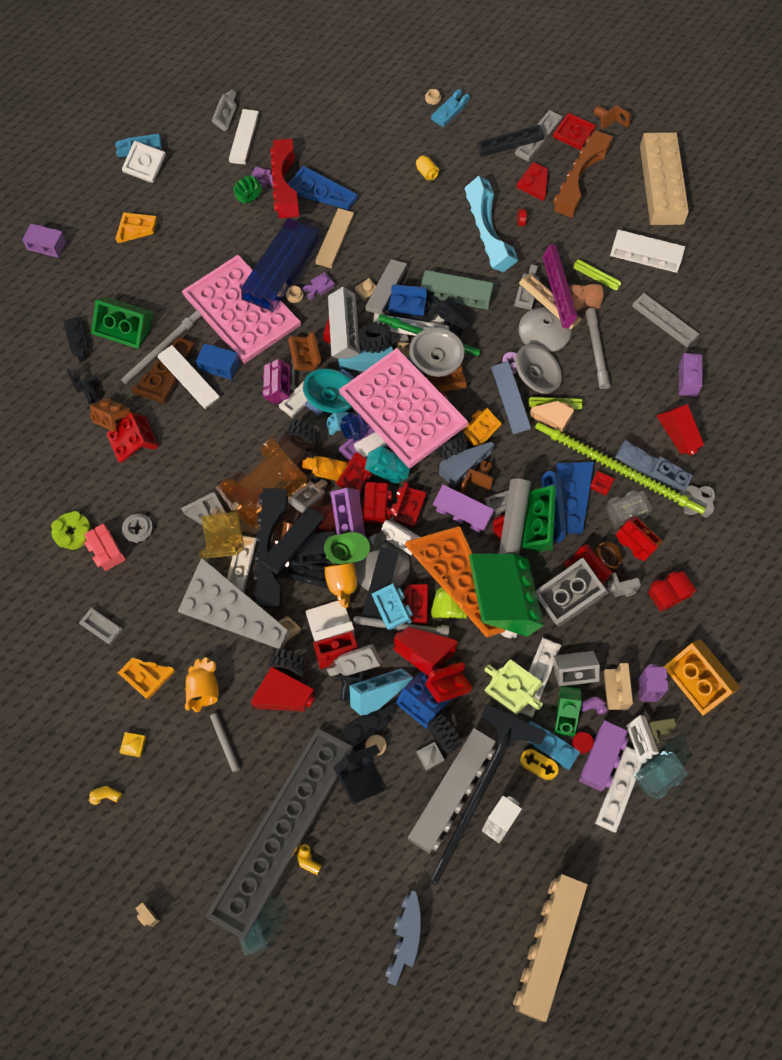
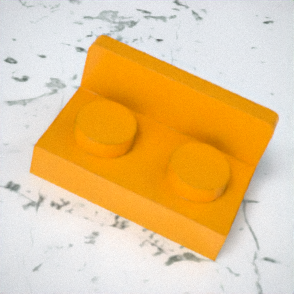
[462,408,501,447]

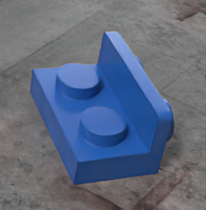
[389,284,427,316]

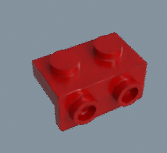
[390,482,426,528]

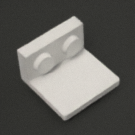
[306,601,355,641]

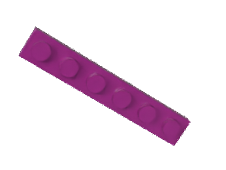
[542,244,577,329]

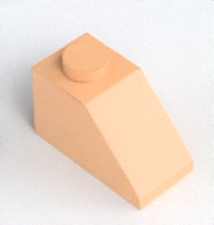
[530,401,574,434]

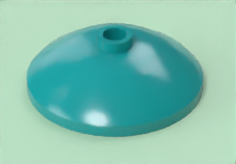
[303,369,352,413]

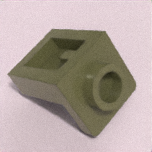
[648,718,676,745]

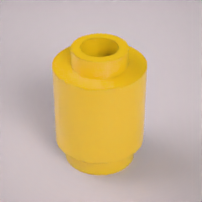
[416,155,439,180]

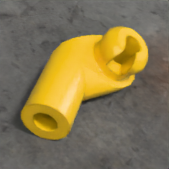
[89,786,122,805]
[297,844,322,875]

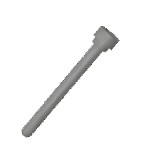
[354,616,449,638]

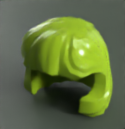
[431,587,467,619]

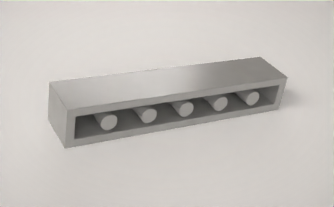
[408,728,496,854]

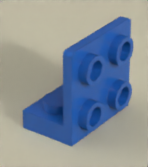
[395,672,453,729]

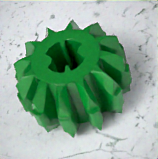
[233,175,262,204]

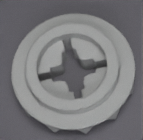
[122,514,153,543]

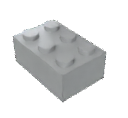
[536,558,608,627]

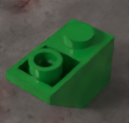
[554,686,582,736]

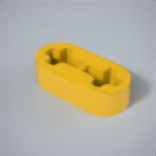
[520,749,559,780]

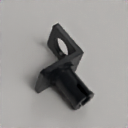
[66,368,100,404]
[334,670,365,702]

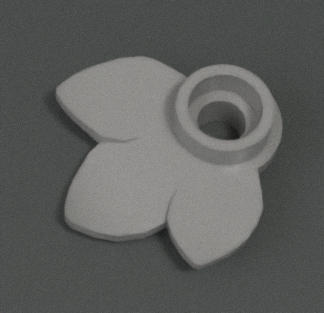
[680,485,715,518]

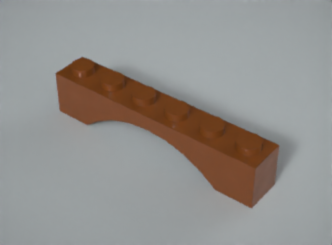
[553,130,613,218]

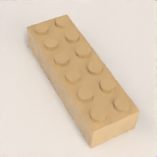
[640,132,689,225]
[513,874,588,1022]

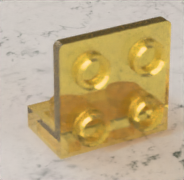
[199,512,245,559]

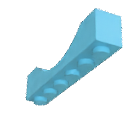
[465,176,519,272]

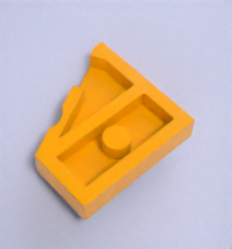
[116,212,157,243]
[118,658,175,700]

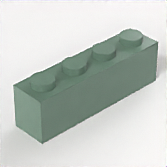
[421,270,493,310]

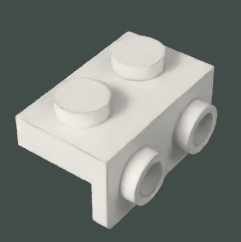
[381,520,420,555]

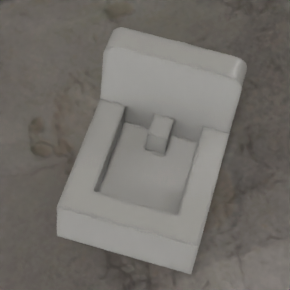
[607,573,641,597]

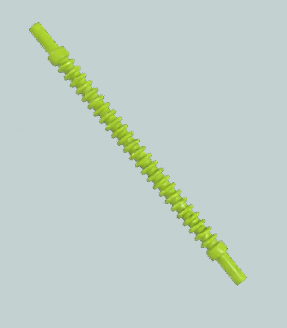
[535,422,706,515]

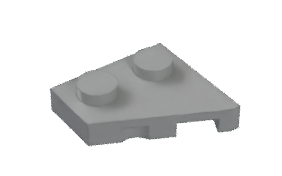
[181,492,232,533]

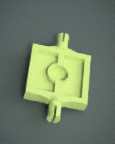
[485,659,543,715]

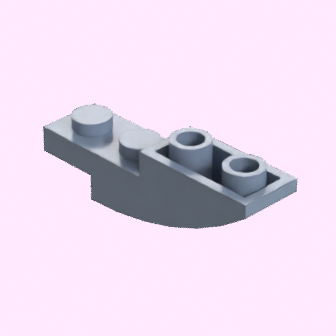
[615,440,693,492]
[385,890,421,986]

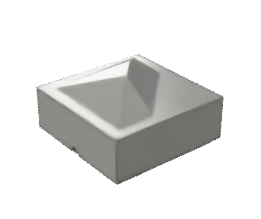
[416,742,445,771]

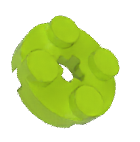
[51,511,91,550]

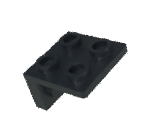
[333,745,385,805]

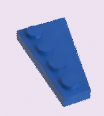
[288,166,358,210]
[556,462,594,534]

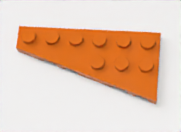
[405,526,506,637]

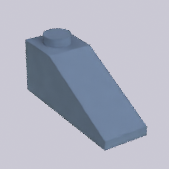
[439,442,494,488]

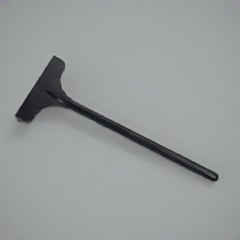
[430,704,547,885]

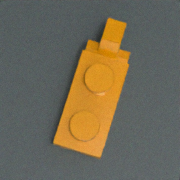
[302,456,347,481]

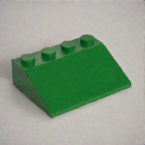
[469,554,544,637]

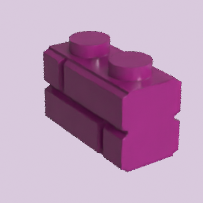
[262,359,290,404]

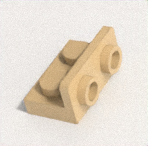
[604,663,633,710]

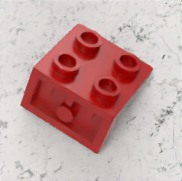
[107,412,159,463]

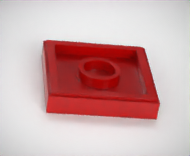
[553,113,597,150]

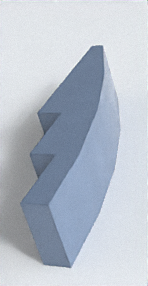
[491,361,531,435]

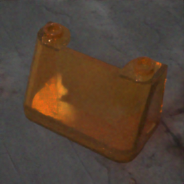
[215,437,307,528]

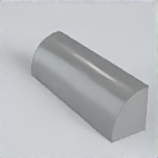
[328,287,360,359]
[499,478,531,556]

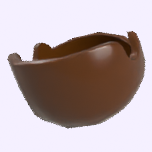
[594,542,623,570]

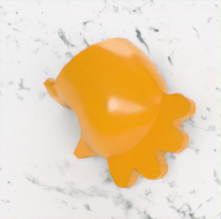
[325,562,357,608]
[185,657,219,712]

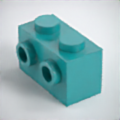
[365,446,410,484]

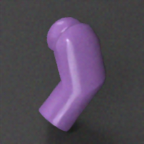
[580,697,608,715]

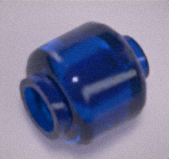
[339,412,367,441]

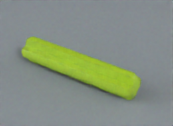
[574,259,621,291]
[528,397,583,409]

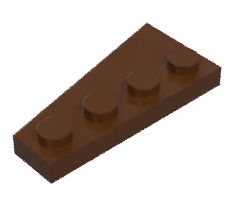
[131,337,195,404]

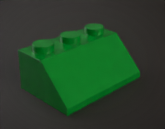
[91,297,153,349]
[522,485,556,552]

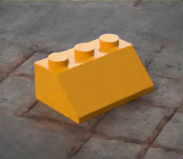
[664,639,741,716]

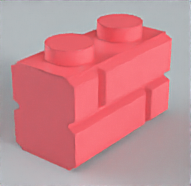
[84,524,126,571]

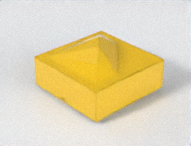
[119,732,146,757]

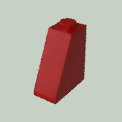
[656,404,704,456]
[393,627,458,676]
[250,667,316,712]

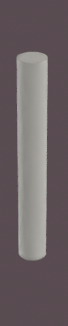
[210,713,240,773]

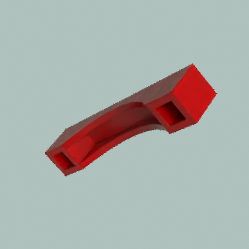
[270,139,299,218]

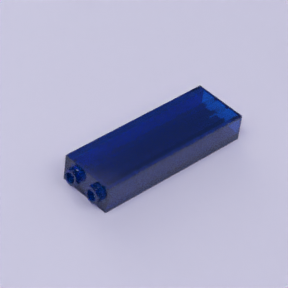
[241,218,319,312]

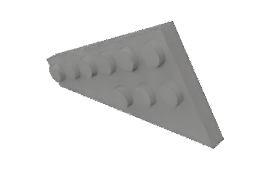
[178,558,290,650]

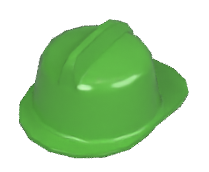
[324,532,370,565]

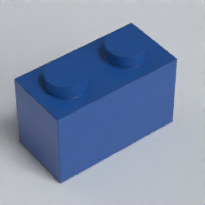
[196,344,240,380]

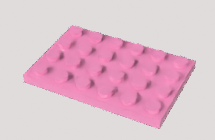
[182,255,301,364]
[339,348,468,469]

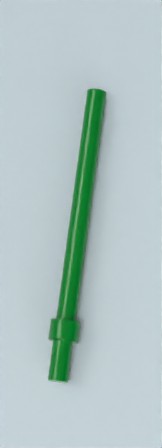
[378,314,480,356]

